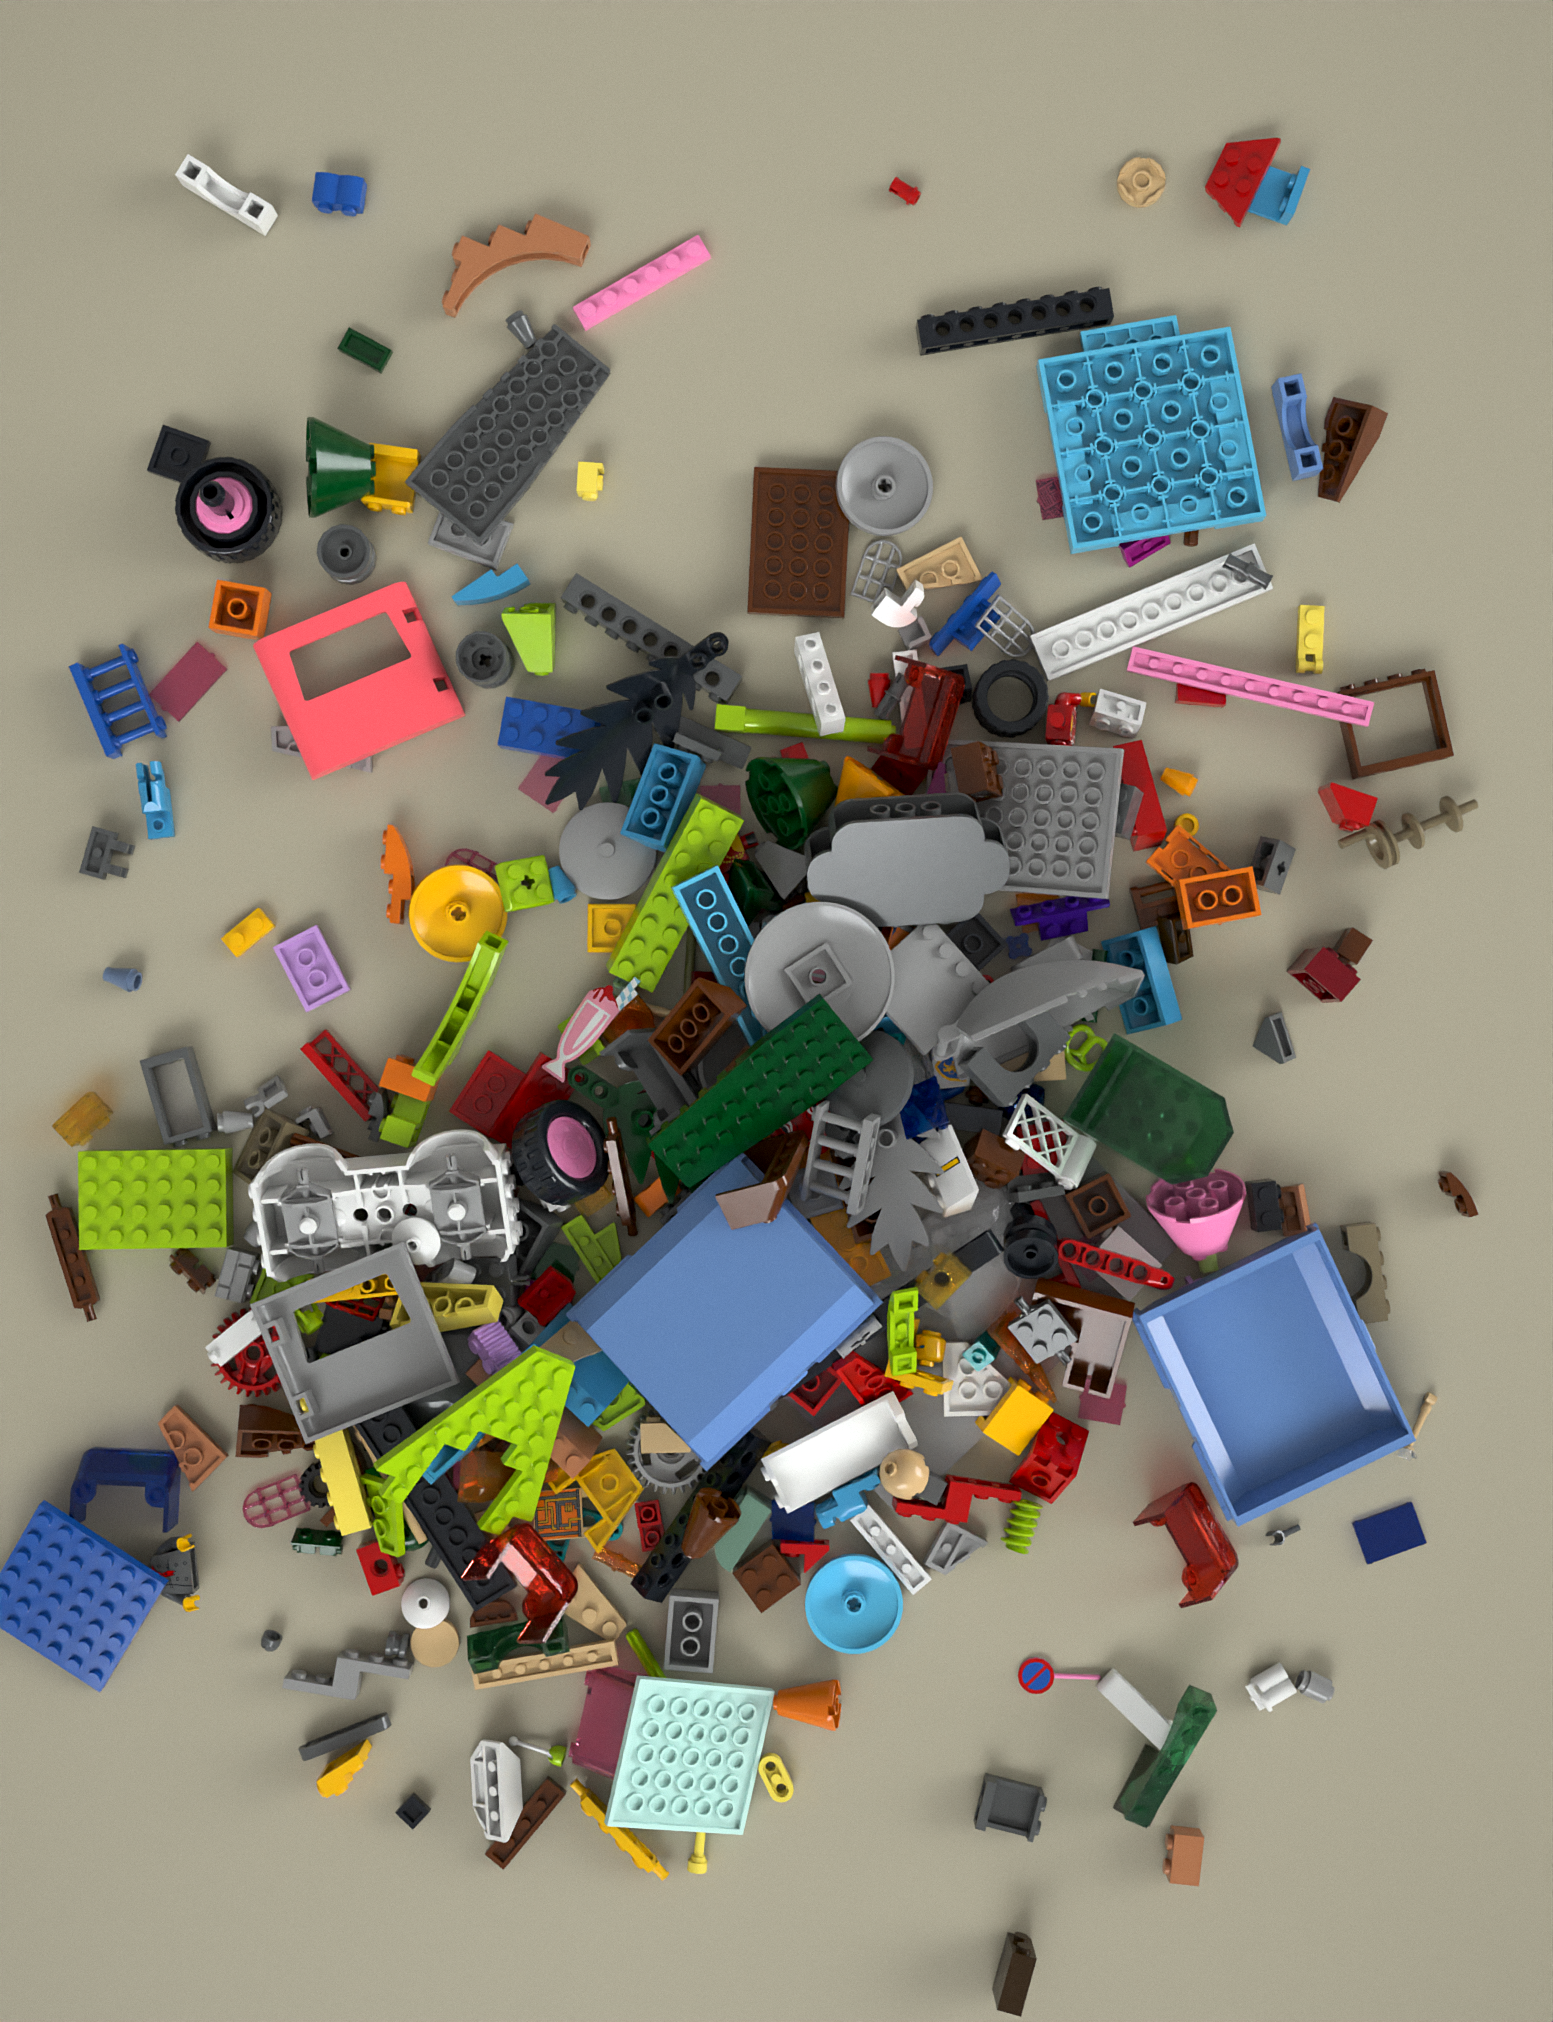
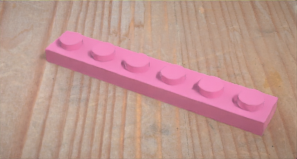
[573,235,711,331]

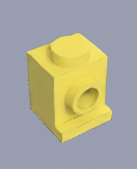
[576,461,605,501]

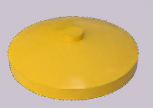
[408,864,508,962]

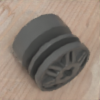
[456,631,514,689]

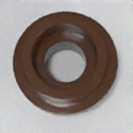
[965,1086,989,1106]

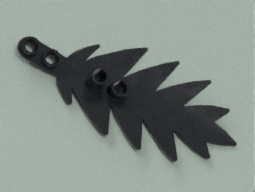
[545,632,729,810]

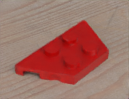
[1205,137,1281,228]

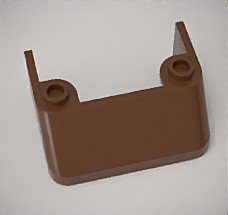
[715,1130,809,1230]

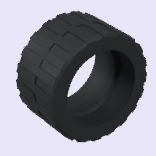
[972,659,1049,738]

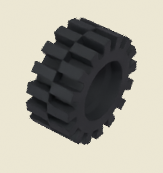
[299,1461,330,1508]

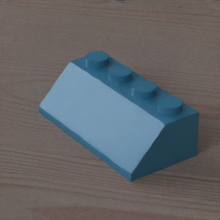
[620,743,706,852]
[1101,926,1182,1035]

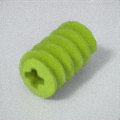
[1000,1499,1043,1554]

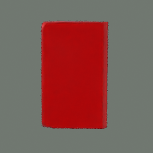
[1175,683,1227,708]

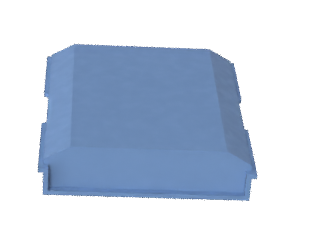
[566,1153,883,1471]
[1132,1222,1416,1527]

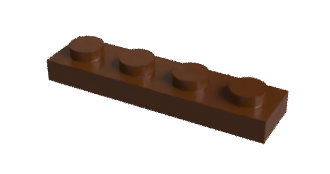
[485,1776,567,1870]

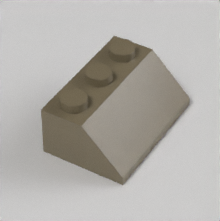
[232,1107,310,1184]

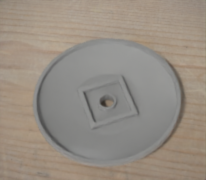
[744,902,895,1041]

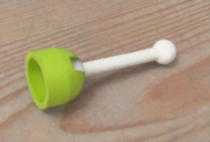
[508,1736,567,1767]

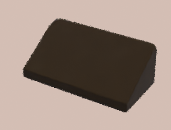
[1158,912,1194,965]

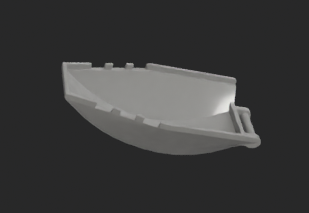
[932,960,1145,1081]

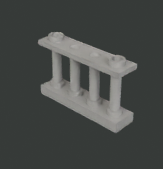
[799,1100,881,1216]

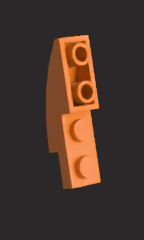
[381,825,415,925]

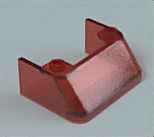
[867,655,965,770]
[1133,1482,1239,1608]
[461,1523,578,1644]

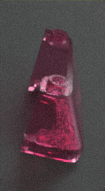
[568,1667,648,1780]

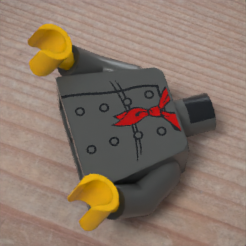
[146,1533,200,1612]

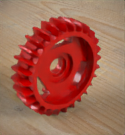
[211,1307,282,1397]

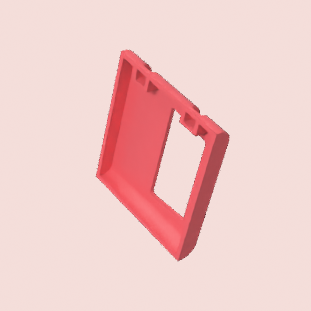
[253,582,466,780]

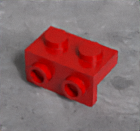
[517,1265,576,1327]

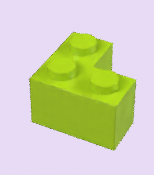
[379,1093,431,1148]

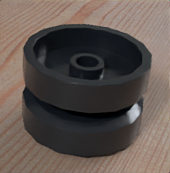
[1003,1215,1058,1279]

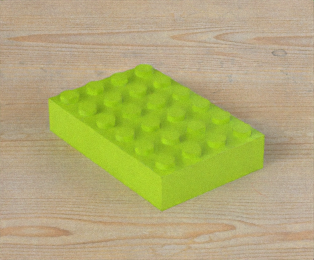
[78,1148,234,1250]

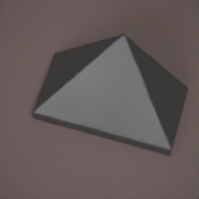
[1253,1012,1296,1064]

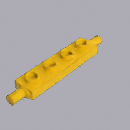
[570,1778,669,1881]

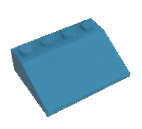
[524,1303,630,1427]

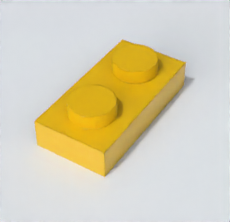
[221,908,276,958]

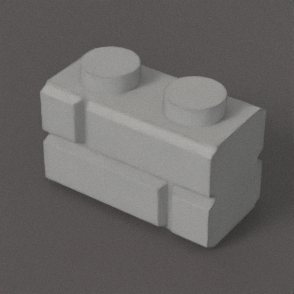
[215,1247,262,1303]

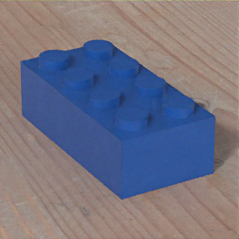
[497,697,603,759]

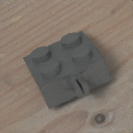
[463,1255,530,1307]

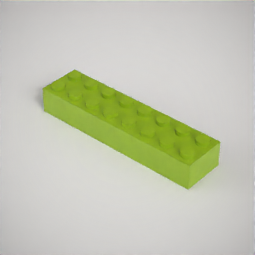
[606,793,744,993]

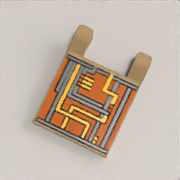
[534,1488,592,1542]

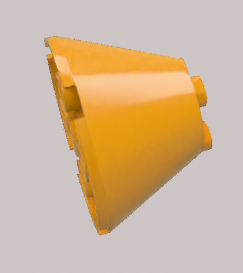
[834,755,904,807]

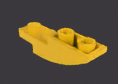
[308,1274,398,1304]

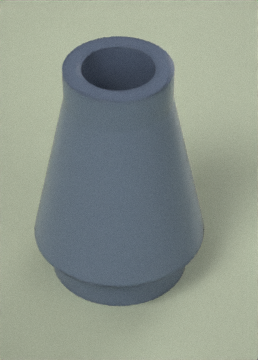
[103,967,142,992]

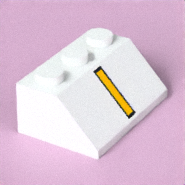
[920,1125,979,1218]

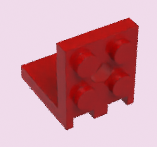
[1009,1412,1089,1504]

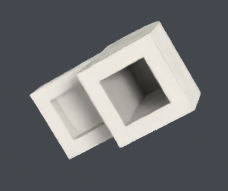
[871,579,925,627]

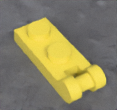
[1296,605,1325,674]

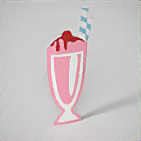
[542,977,640,1083]

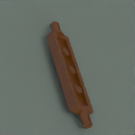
[604,1117,638,1236]
[45,1193,100,1322]

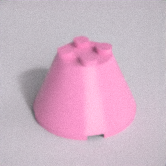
[1146,1168,1246,1261]

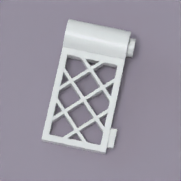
[1002,1093,1097,1190]

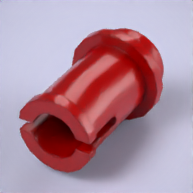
[889,177,921,206]

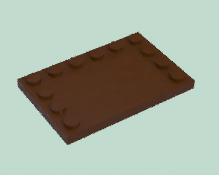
[747,467,849,619]

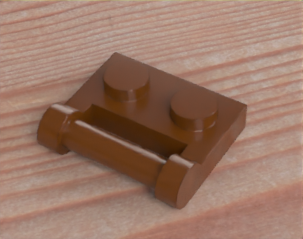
[1129,877,1180,930]

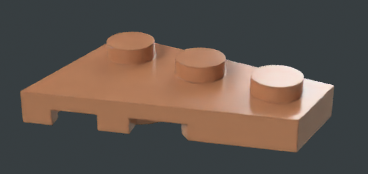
[158,1404,229,1492]

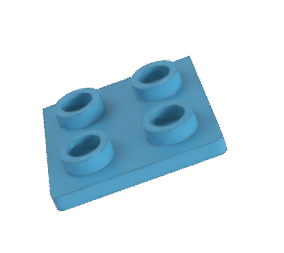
[1248,166,1310,226]

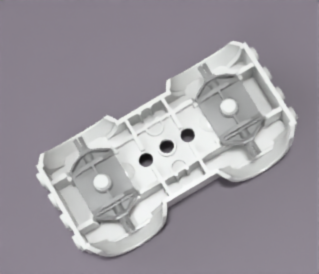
[248,1129,523,1282]

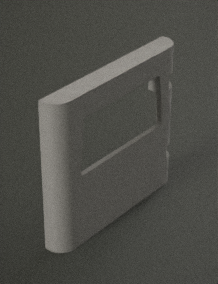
[250,1241,460,1444]

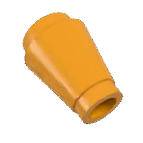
[1160,767,1199,797]

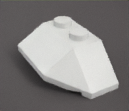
[470,1739,523,1843]

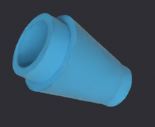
[548,866,577,904]

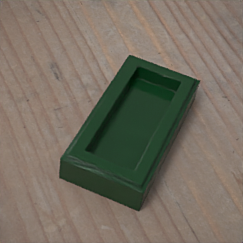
[337,327,393,374]

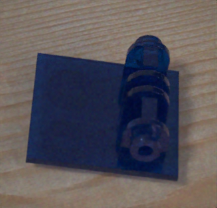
[899,1076,949,1140]

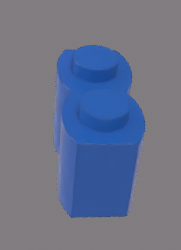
[312,172,367,217]

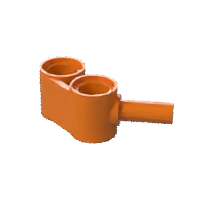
[633,1177,682,1218]

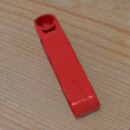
[1057,1237,1175,1290]

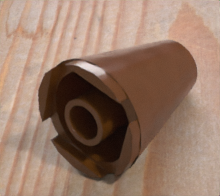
[681,1488,741,1559]

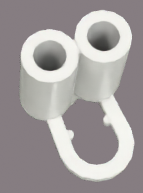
[1245,1662,1297,1712]

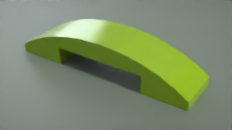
[887,1287,918,1376]

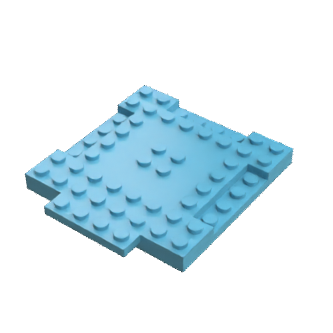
[1036,315,1266,554]

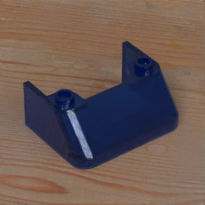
[69,1447,181,1533]

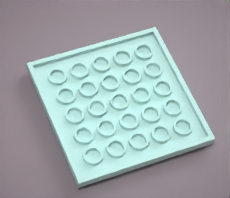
[604,1675,775,1835]

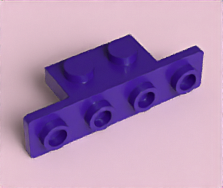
[1010,896,1110,941]

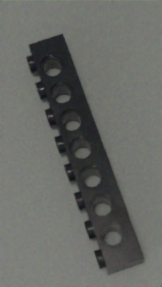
[915,286,1114,356]
[630,1428,772,1603]

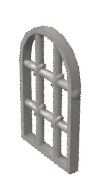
[850,540,902,603]
[974,595,1035,657]

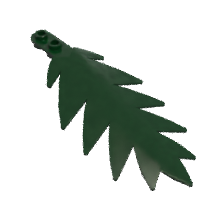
[567,1065,715,1204]

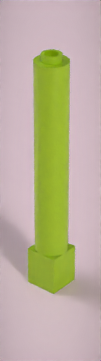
[715,704,896,744]

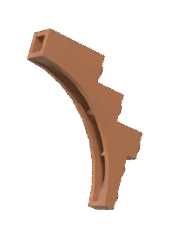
[442,214,591,318]

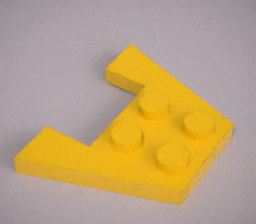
[545,1448,644,1554]

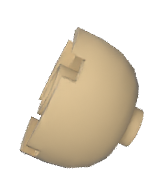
[879,1449,929,1500]

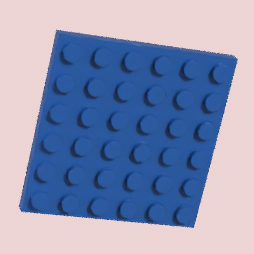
[0,1500,169,1692]

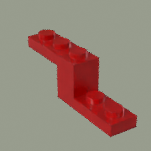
[892,1474,1022,1524]

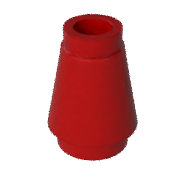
[867,673,891,708]

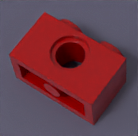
[356,1538,405,1596]

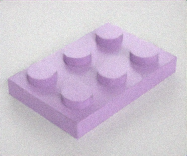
[273,925,351,1012]

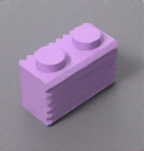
[468,1320,521,1375]

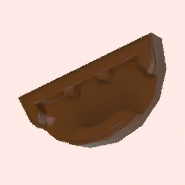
[470,1598,519,1628]

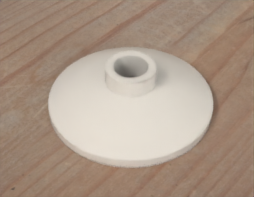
[392,1217,441,1265]
[401,1578,450,1629]

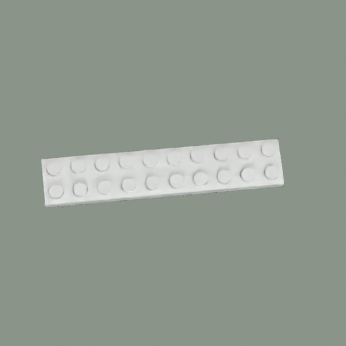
[1029,543,1273,682]

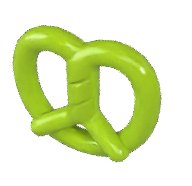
[1064,1024,1110,1072]

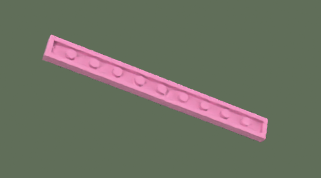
[1127,646,1374,727]

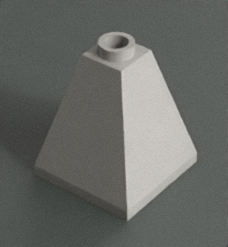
[755,841,809,903]

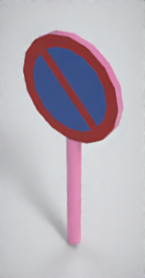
[1018,1657,1101,1694]

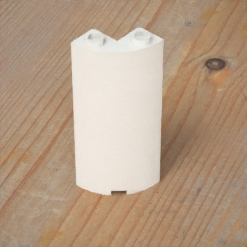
[760,1391,918,1513]

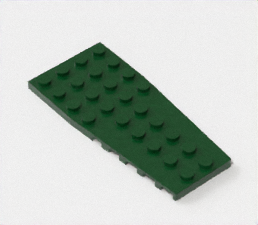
[645,993,873,1188]

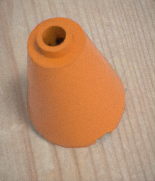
[773,1679,841,1731]

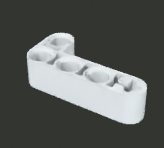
[1096,1668,1186,1756]

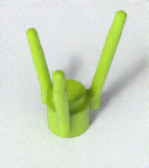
[295,1279,324,1335]

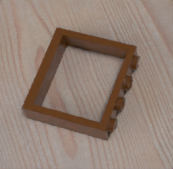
[1337,668,1454,780]

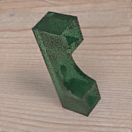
[467,1613,570,1674]

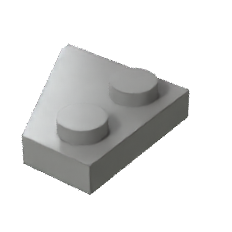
[923,1522,988,1575]

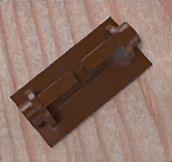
[169,1248,216,1295]

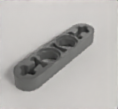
[298,1712,392,1761]

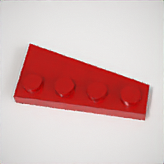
[832,1351,914,1407]

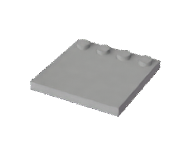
[885,923,990,1055]

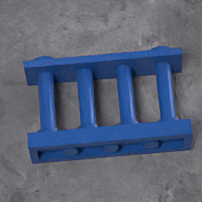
[69,644,167,759]

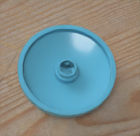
[805,1553,903,1654]

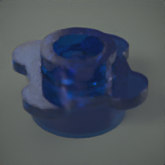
[1005,933,1032,959]

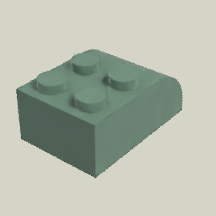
[715,1484,772,1572]

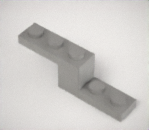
[282,1649,414,1700]

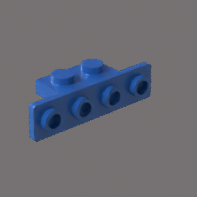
[929,571,1001,656]

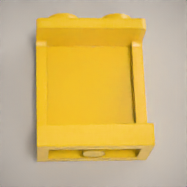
[361,443,421,515]
[975,1376,1054,1456]

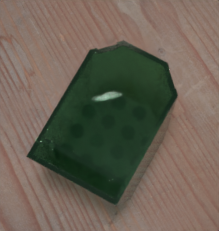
[1062,1033,1234,1185]

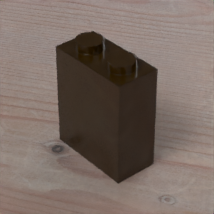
[992,1932,1037,2017]

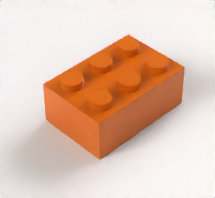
[1174,866,1262,930]

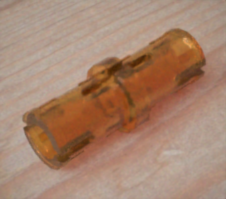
[592,1547,642,1579]

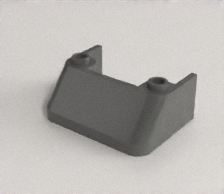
[599,1028,701,1136]

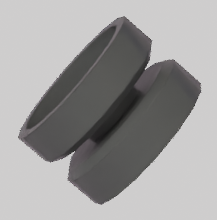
[317,524,377,585]

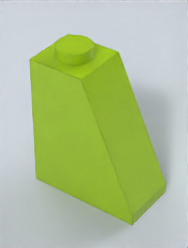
[502,603,556,676]

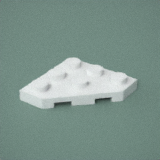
[942,1341,1011,1417]

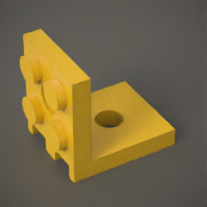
[884,1317,954,1396]

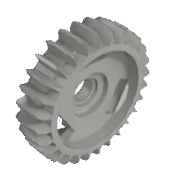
[626,1408,707,1495]

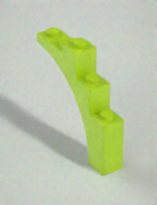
[411,931,509,1086]

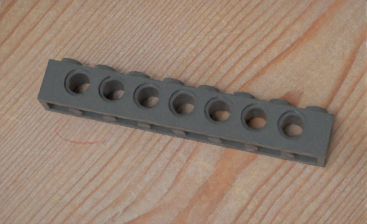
[561,573,742,704]

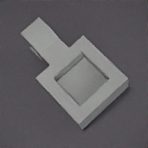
[244,1075,289,1118]

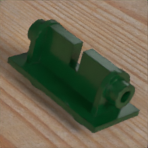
[291,1528,344,1557]

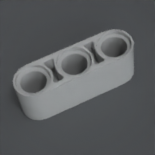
[1010,935,1084,972]
[423,1258,476,1284]

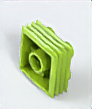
[495,855,555,912]

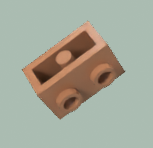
[1162,1825,1204,1886]

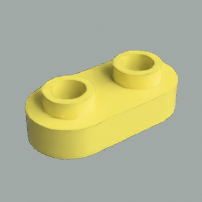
[758,1753,794,1802]

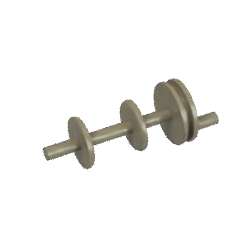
[1338,796,1478,869]

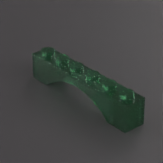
[1120,1684,1217,1828]

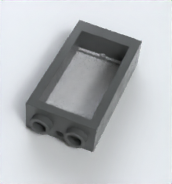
[140,1046,217,1148]

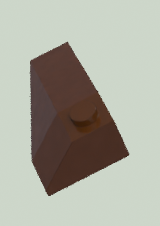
[1318,397,1388,503]
[235,1404,315,1458]

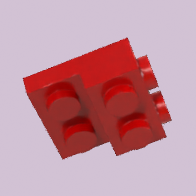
[1013,1119,1067,1176]

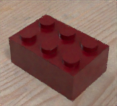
[1287,947,1361,1003]

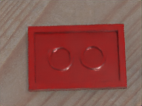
[449,1050,526,1138]

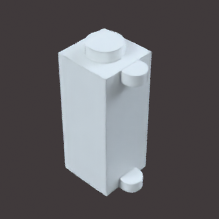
[205,1310,269,1367]

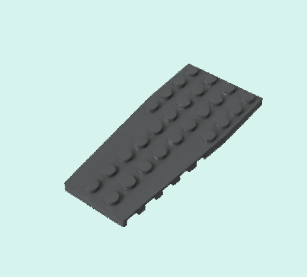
[405,324,611,546]

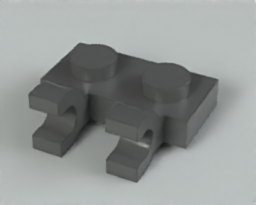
[79,826,135,880]

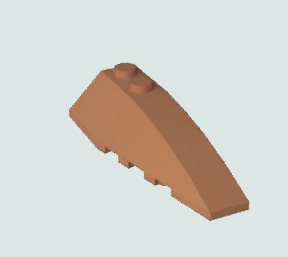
[465,1358,603,1479]

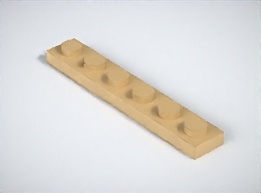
[470,1638,619,1690]

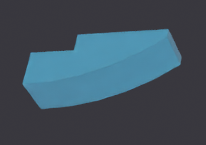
[452,564,531,606]

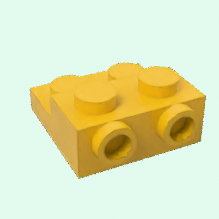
[316,1739,372,1798]

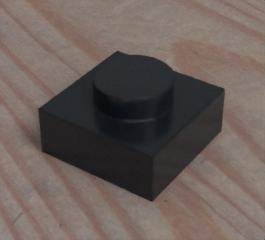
[395,1792,431,1830]

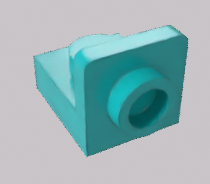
[962,1329,1002,1372]

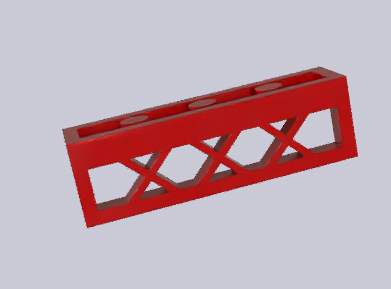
[300,1029,391,1122]

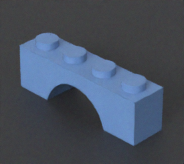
[1271,373,1323,481]

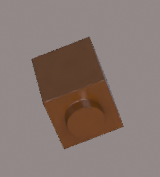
[1333,927,1373,966]

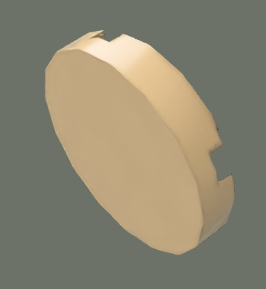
[1117,157,1166,208]
[410,1619,460,1668]

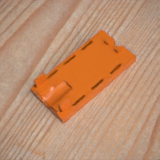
[1145,825,1231,925]

